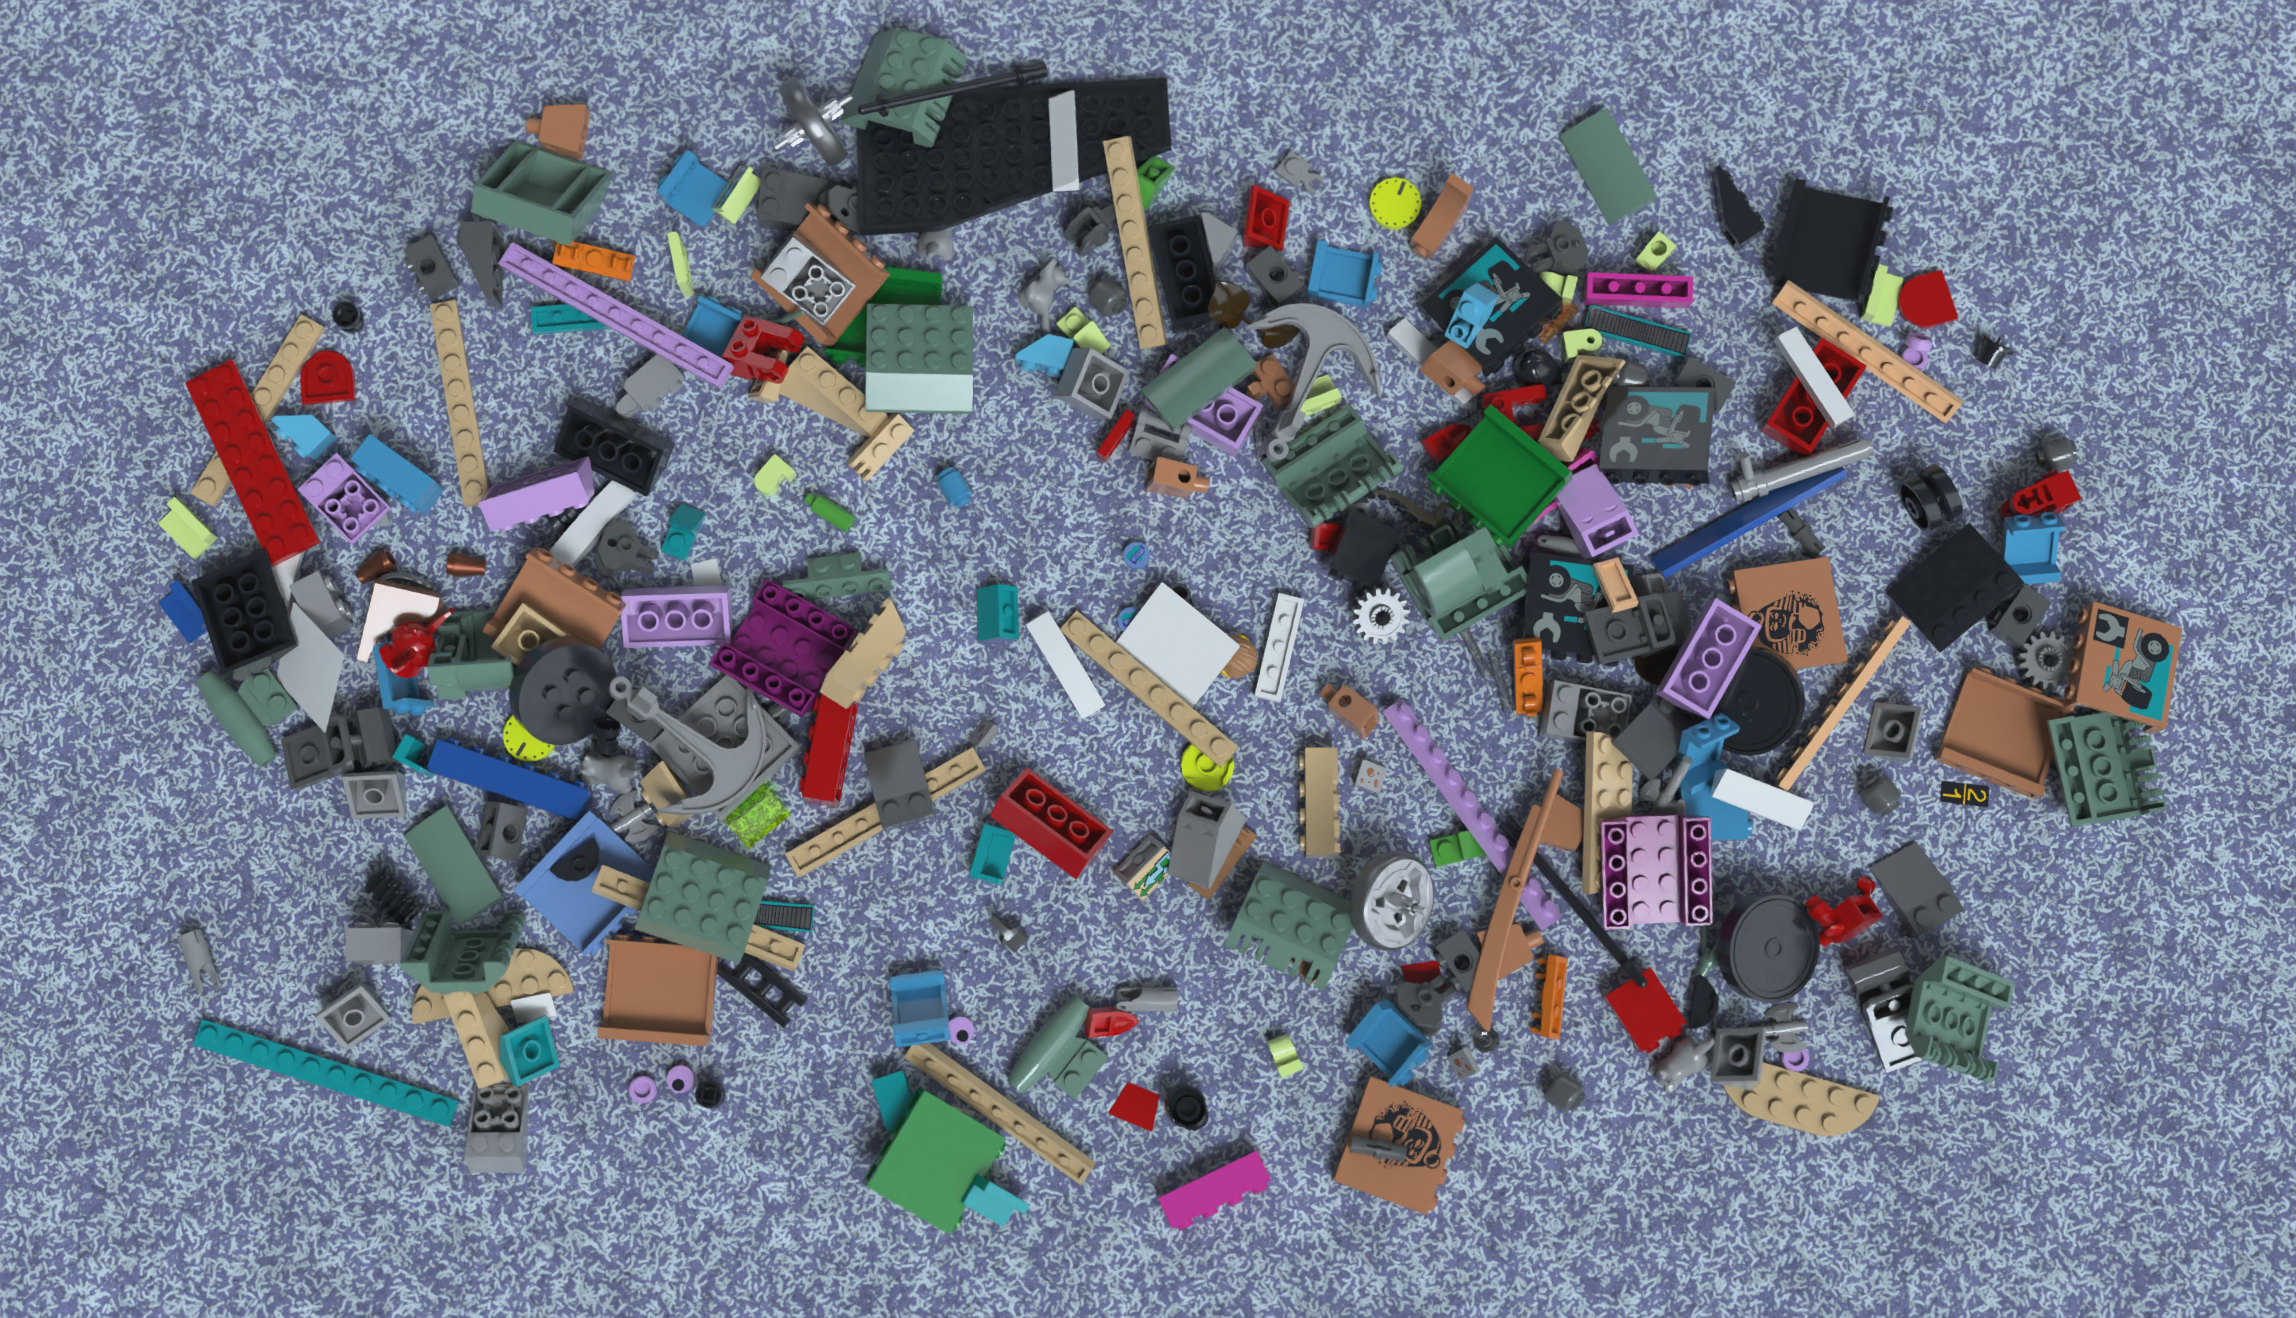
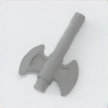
[1639,756,1693,814]
[609,790,658,843]
[1746,1003,1808,1053]

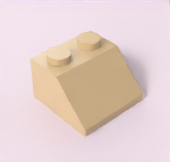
[491,603,572,666]
[640,761,694,829]

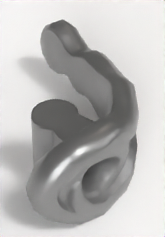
[372,572,434,591]

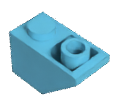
[1444,283,1499,349]
[1015,334,1074,378]
[271,415,337,461]

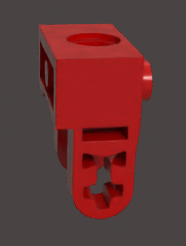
[722,315,805,384]
[1479,385,1547,443]
[1999,469,2081,521]

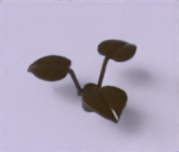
[1208,280,1300,349]

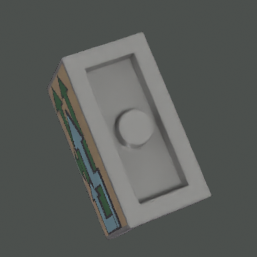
[1113,834,1171,901]

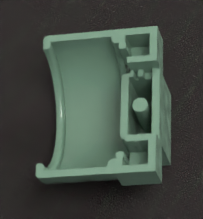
[1404,527,1509,618]
[427,609,518,701]

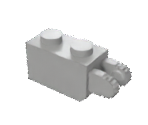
[615,354,685,419]

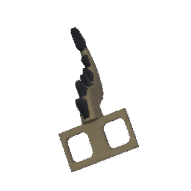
[1363,489,1464,544]

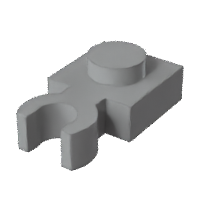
[1275,151,1323,195]

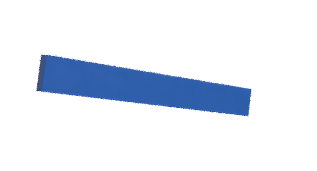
[1650,467,1847,578]

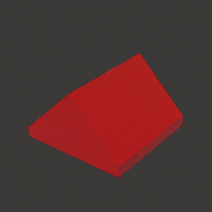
[1243,185,1290,251]

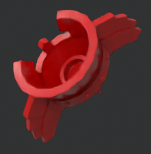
[379,607,454,678]

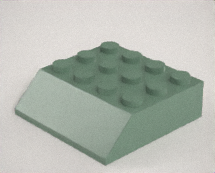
[471,140,613,245]
[865,304,973,414]
[635,831,771,964]

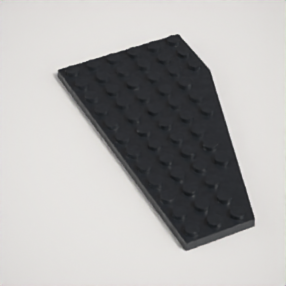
[857,78,1171,236]

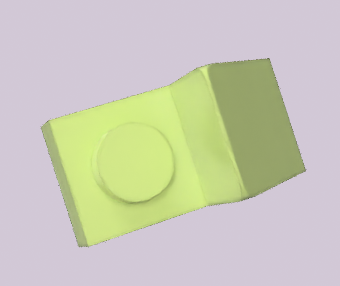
[1056,306,1111,354]

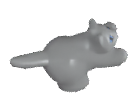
[916,226,955,261]
[1019,257,1071,335]
[579,751,638,794]
[1649,1036,1715,1093]

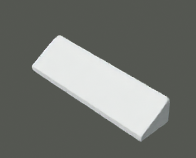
[1049,91,1079,192]
[1386,318,1473,408]
[1774,327,1855,429]
[1710,769,1814,830]

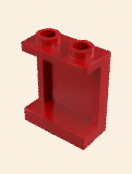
[1602,967,1687,1054]

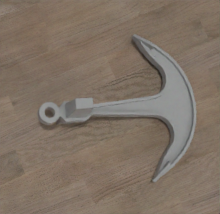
[1244,303,1382,461]
[609,677,766,815]

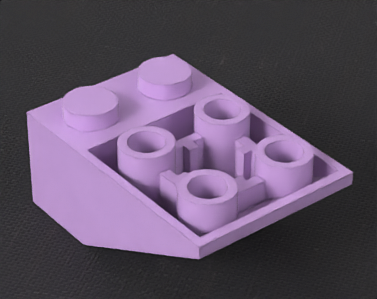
[298,452,392,545]
[1555,464,1639,559]

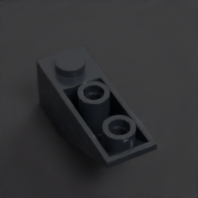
[1712,165,1766,252]

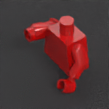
[1804,876,1884,947]

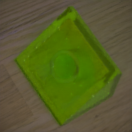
[724,783,791,849]

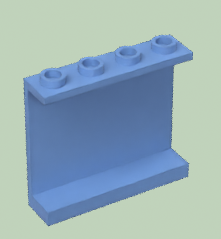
[513,810,655,957]

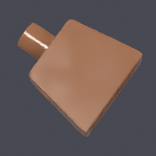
[526,104,591,160]
[1419,340,1486,398]
[1145,457,1210,498]
[1320,683,1380,741]
[1539,794,1584,852]
[1475,924,1544,981]

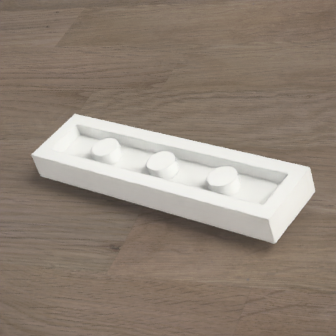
[1254,593,1304,703]

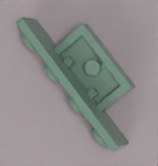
[782,552,891,600]

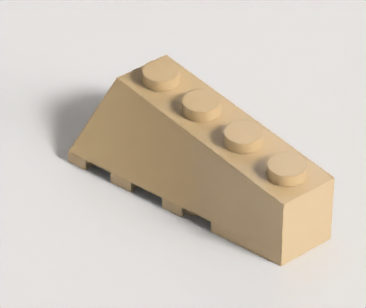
[779,346,888,438]
[1538,355,1626,462]
[820,598,907,709]
[1299,748,1340,858]
[443,992,510,1089]

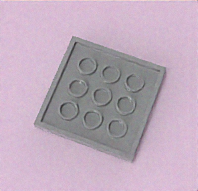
[649,675,801,822]

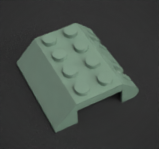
[840,27,967,147]
[1262,404,1404,528]
[1391,513,1528,642]
[2046,712,2168,827]
[1224,860,1353,991]
[400,910,526,994]
[1904,955,2015,1083]

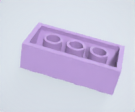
[1144,354,1263,458]
[478,456,594,532]
[620,585,733,648]
[1655,598,1762,719]

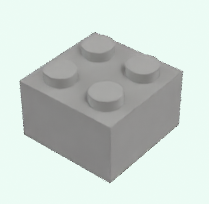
[1054,348,1130,419]
[289,571,354,639]
[345,922,413,965]

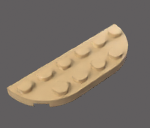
[1582,731,1633,894]
[412,948,575,1024]
[1723,1063,1880,1136]

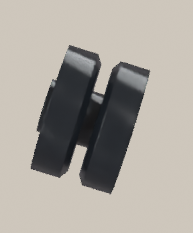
[1898,464,1963,533]

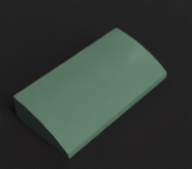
[1559,108,1658,225]
[1140,327,1257,432]
[404,805,505,927]

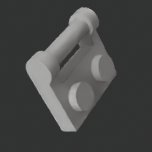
[1129,409,1192,462]

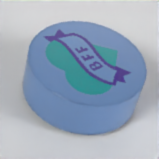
[1123,542,1150,570]
[1118,607,1140,632]

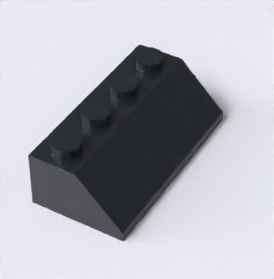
[1148,215,1215,334]
[553,398,675,497]

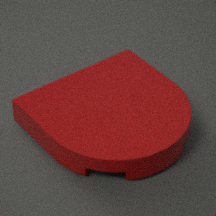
[1897,270,1959,329]
[300,350,356,406]

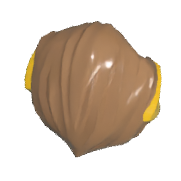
[1220,634,1258,679]

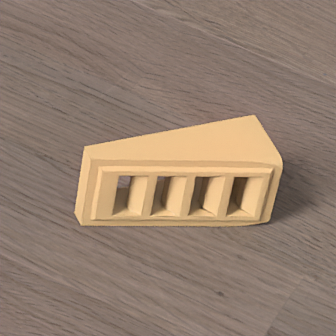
[748,350,788,403]

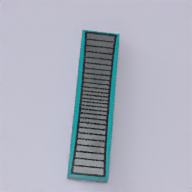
[1583,305,1692,359]
[754,901,815,933]

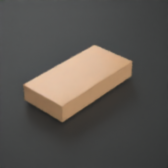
[1592,557,1638,613]

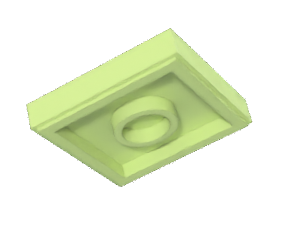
[667,232,695,297]

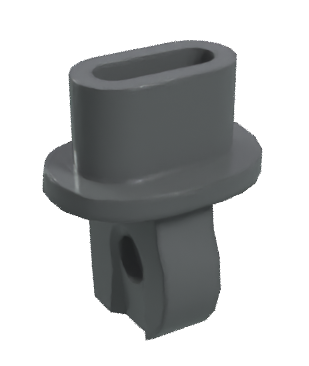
[988,916,1029,953]

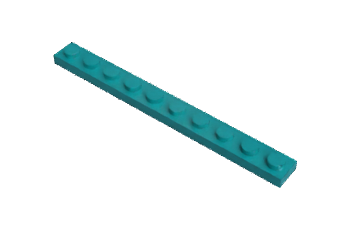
[193,1019,460,1127]

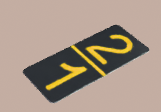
[1940,781,1989,807]

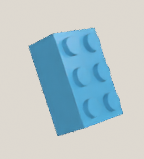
[350,434,445,515]

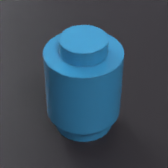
[936,467,973,508]

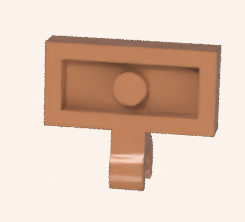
[1245,354,1294,411]

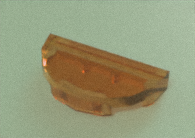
[1538,303,1581,345]

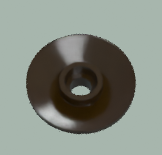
[1634,650,1679,685]

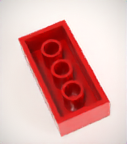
[1761,338,1867,458]
[799,693,859,808]
[989,767,1113,880]

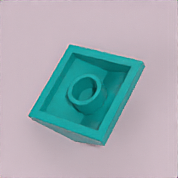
[499,1015,560,1087]

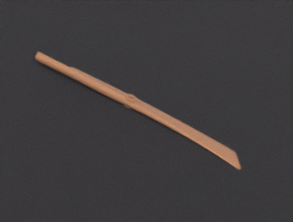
[1466,768,1564,1031]

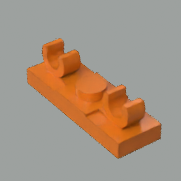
[552,242,635,282]
[1513,637,1543,717]
[1530,955,1568,1040]

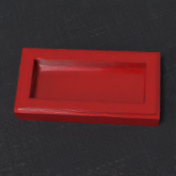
[1097,409,1135,462]

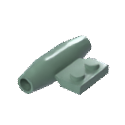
[196,668,298,767]
[1007,995,1109,1100]

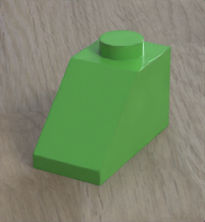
[1137,156,1175,211]

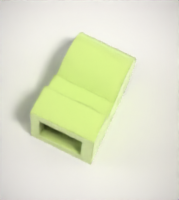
[1635,231,1677,275]
[1539,271,1578,306]
[1559,329,1602,363]
[754,454,797,497]
[1267,1033,1304,1079]

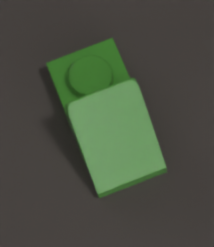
[1429,831,1487,868]

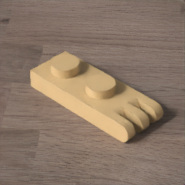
[847,413,914,481]

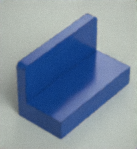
[159,580,207,643]

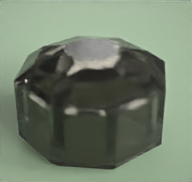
[1472,1027,1499,1053]

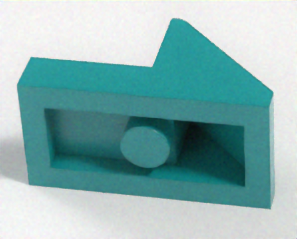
[660,504,706,562]

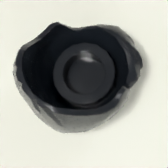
[1512,348,1562,388]
[1164,1084,1209,1131]

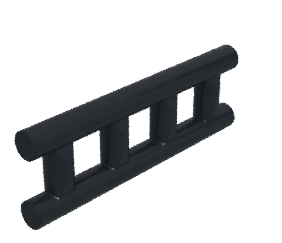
[717,952,808,1028]

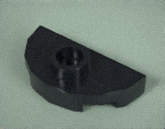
[550,839,599,881]
[1686,975,1719,1029]

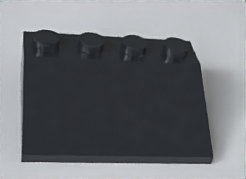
[1886,523,2025,653]
[191,550,299,684]

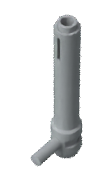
[1730,437,1874,502]

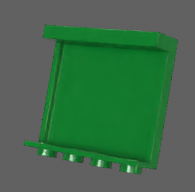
[825,267,944,367]
[1426,404,1573,549]
[861,1086,1006,1235]

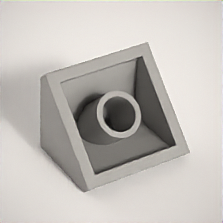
[1201,212,1238,276]
[1864,702,1924,765]
[342,771,406,819]
[315,983,392,1051]
[1710,1027,1767,1090]

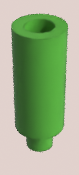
[804,493,856,533]

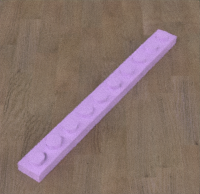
[498,242,734,389]
[1383,699,1562,931]

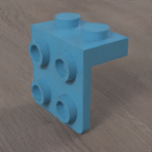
[657,150,728,227]

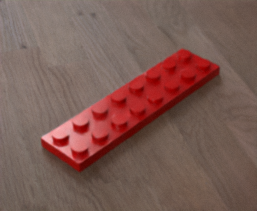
[185,359,321,567]

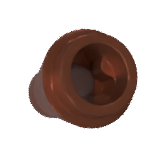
[355,549,397,584]
[446,552,486,578]

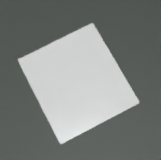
[1116,583,1240,708]
[276,602,344,732]

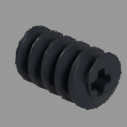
[364,866,426,924]

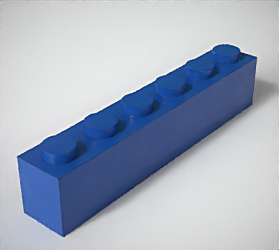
[426,737,594,822]

